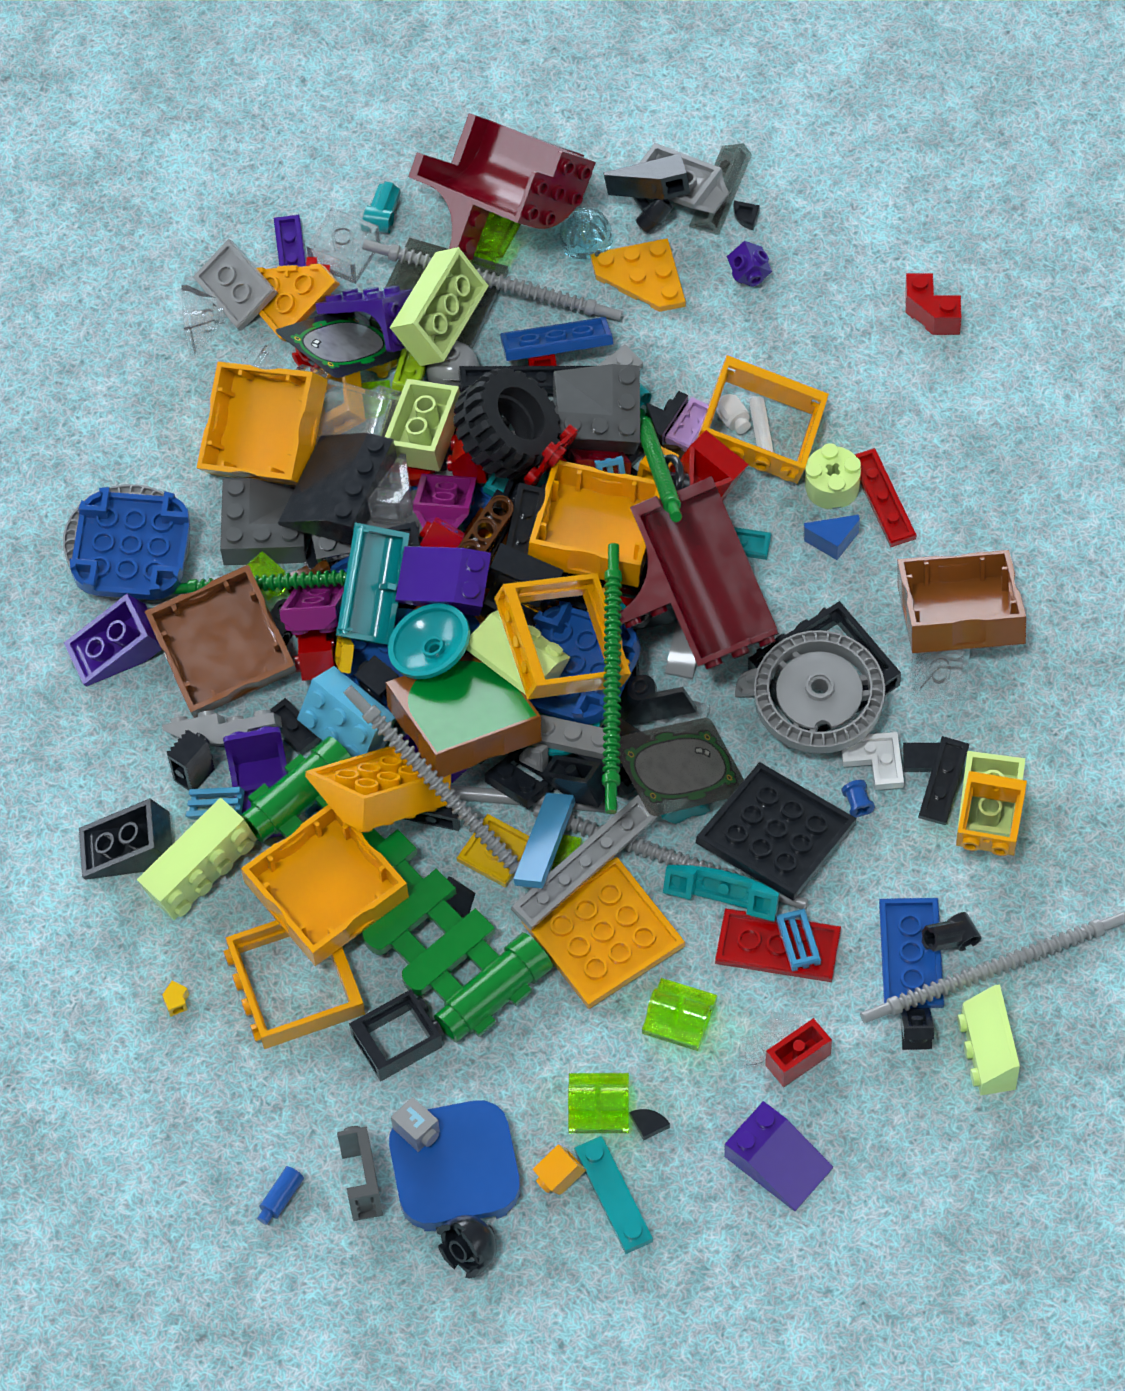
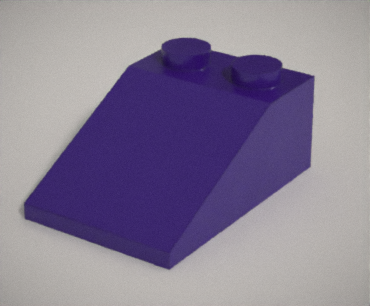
[395,546,491,616]
[64,594,162,687]
[724,1101,833,1211]

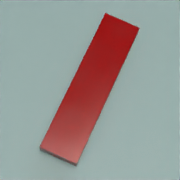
[854,448,917,548]

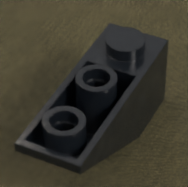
[603,154,690,200]

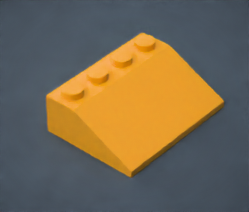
[305,746,451,832]

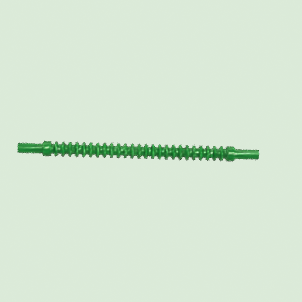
[640,408,682,522]
[602,543,622,814]
[171,569,347,595]

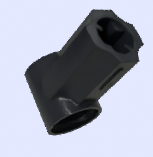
[921,912,982,952]

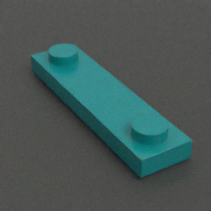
[574,1136,653,1254]

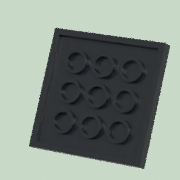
[695,762,857,901]

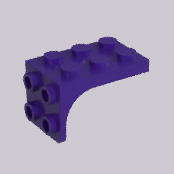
[316,286,413,352]
[223,726,287,841]

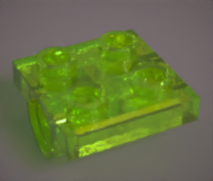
[473,212,521,269]
[642,978,717,1051]
[568,1073,629,1133]

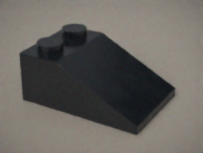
[79,798,172,880]

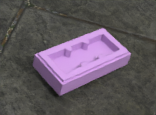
[665,397,708,452]

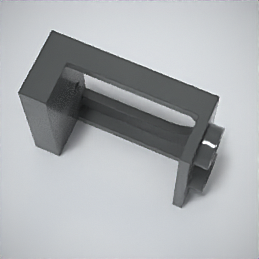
[337,1126,383,1221]

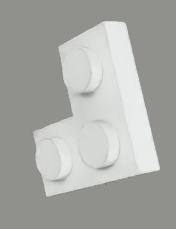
[841,732,904,790]

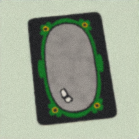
[276,312,402,378]

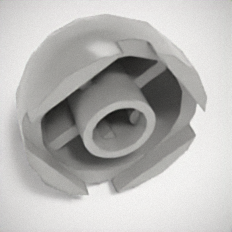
[426,341,479,386]

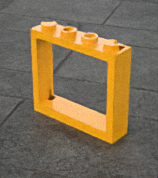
[697,355,829,484]
[495,573,631,700]
[223,920,365,1049]

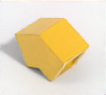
[162,980,189,1017]

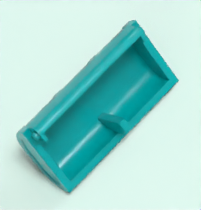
[336,523,410,645]

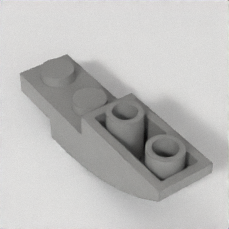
[162,710,282,747]

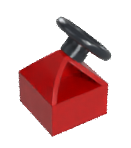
[665,430,749,501]

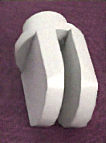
[716,394,751,434]

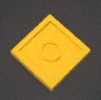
[457,813,530,888]

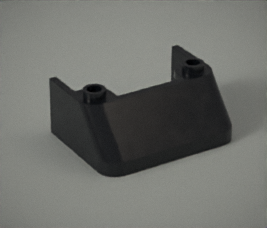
[618,604,697,726]

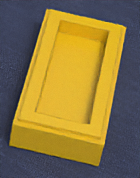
[334,636,354,673]

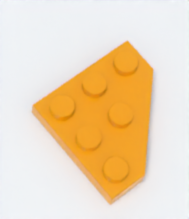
[590,238,686,312]
[257,264,340,342]

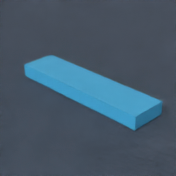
[513,793,575,889]

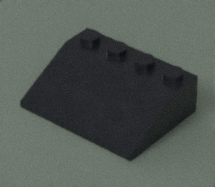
[278,433,397,545]

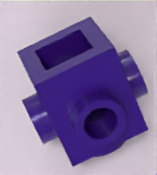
[726,240,772,287]

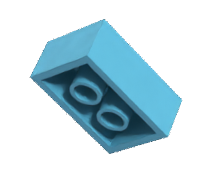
[297,666,396,757]

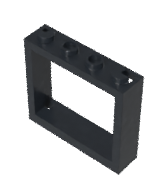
[748,601,901,732]

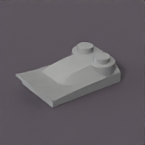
[639,143,729,214]

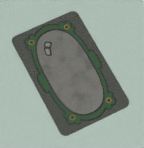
[618,718,744,816]

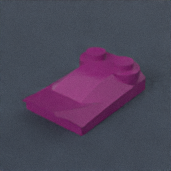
[413,474,477,528]
[279,583,344,635]

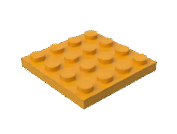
[521,856,685,1009]

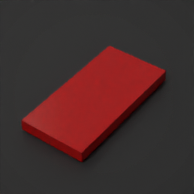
[715,908,841,983]

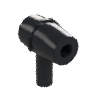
[633,197,673,234]

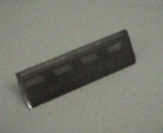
[689,143,752,235]

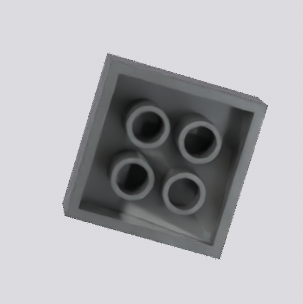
[553,364,640,454]
[220,478,307,565]

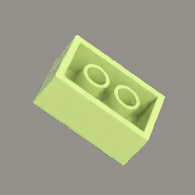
[385,379,461,471]
[956,751,1026,840]

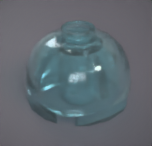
[559,208,613,259]

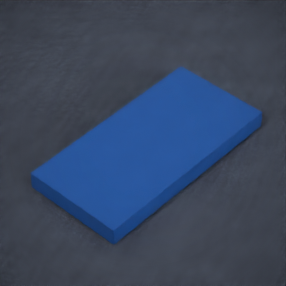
[500,317,613,361]
[879,898,944,1008]

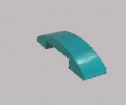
[663,865,779,922]

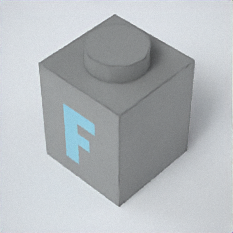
[391,1097,440,1152]

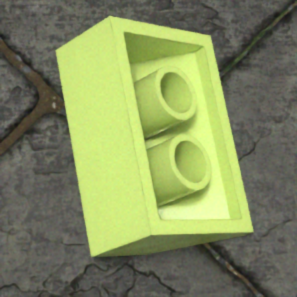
[466,610,570,695]
[957,984,1020,1096]

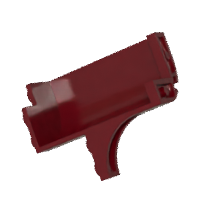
[408,113,596,260]
[619,476,779,670]

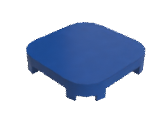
[70,487,190,600]
[529,601,641,725]
[389,1100,520,1231]

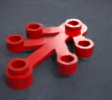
[524,424,578,486]

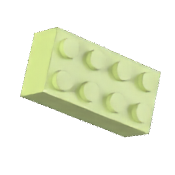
[390,247,489,366]
[137,797,257,920]

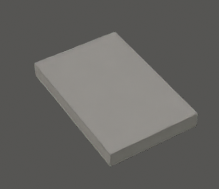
[193,239,278,330]

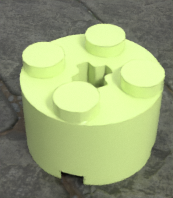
[805,443,861,509]

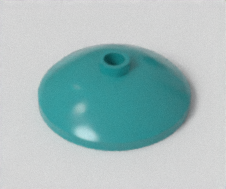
[388,603,470,679]

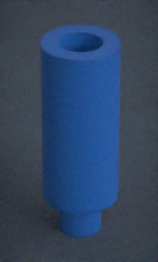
[257,1166,304,1225]

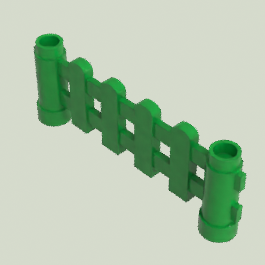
[241,736,553,1043]

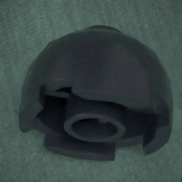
[437,1215,497,1279]

